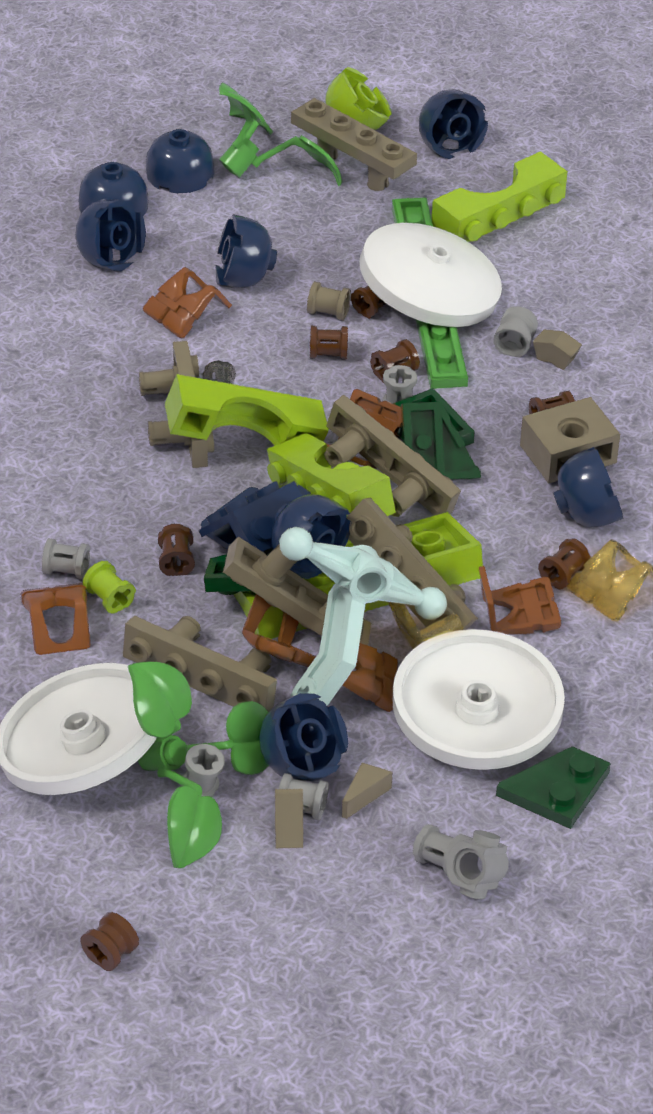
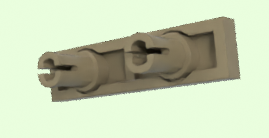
[291,98,417,191]
[139,341,214,468]
[324,395,461,517]
[346,497,478,637]
[223,537,371,645]
[123,615,277,712]

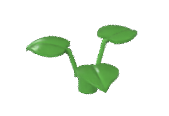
[219,82,342,186]
[128,662,269,868]

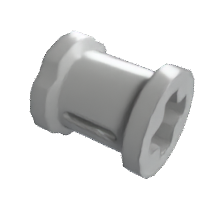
[382,365,417,404]
[42,538,90,579]
[180,744,225,797]
[279,773,329,820]

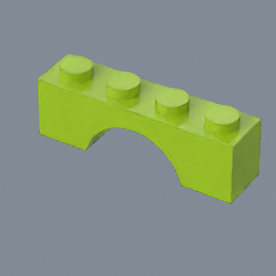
[432,151,568,242]
[165,374,329,446]
[267,433,396,517]

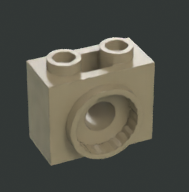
[520,397,620,484]

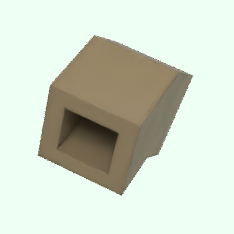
[533,329,582,370]

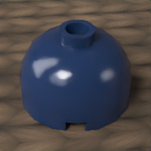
[419,89,488,159]
[146,129,214,194]
[78,162,148,216]
[75,198,146,271]
[215,214,277,288]
[553,447,624,527]
[272,494,352,579]
[259,693,349,781]

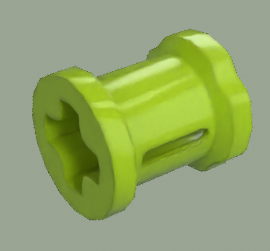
[83,561,136,614]

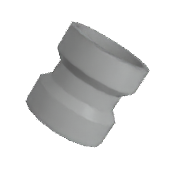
[493,306,538,358]

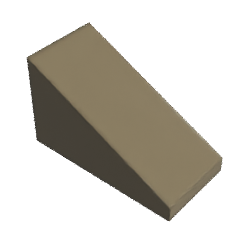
[342,763,393,819]
[275,789,303,849]

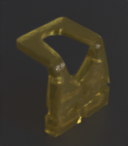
[567,539,653,621]
[388,602,464,650]

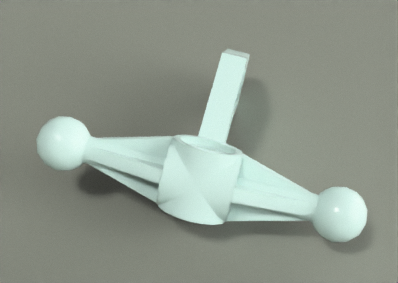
[279,527,447,705]

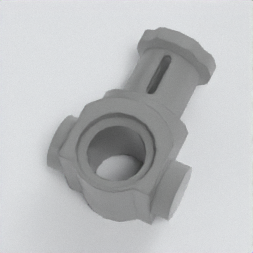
[413,824,509,899]

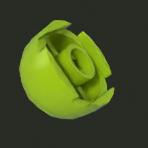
[325,67,392,130]

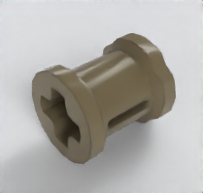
[307,281,351,321]

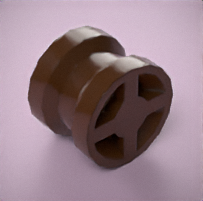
[80,912,139,971]

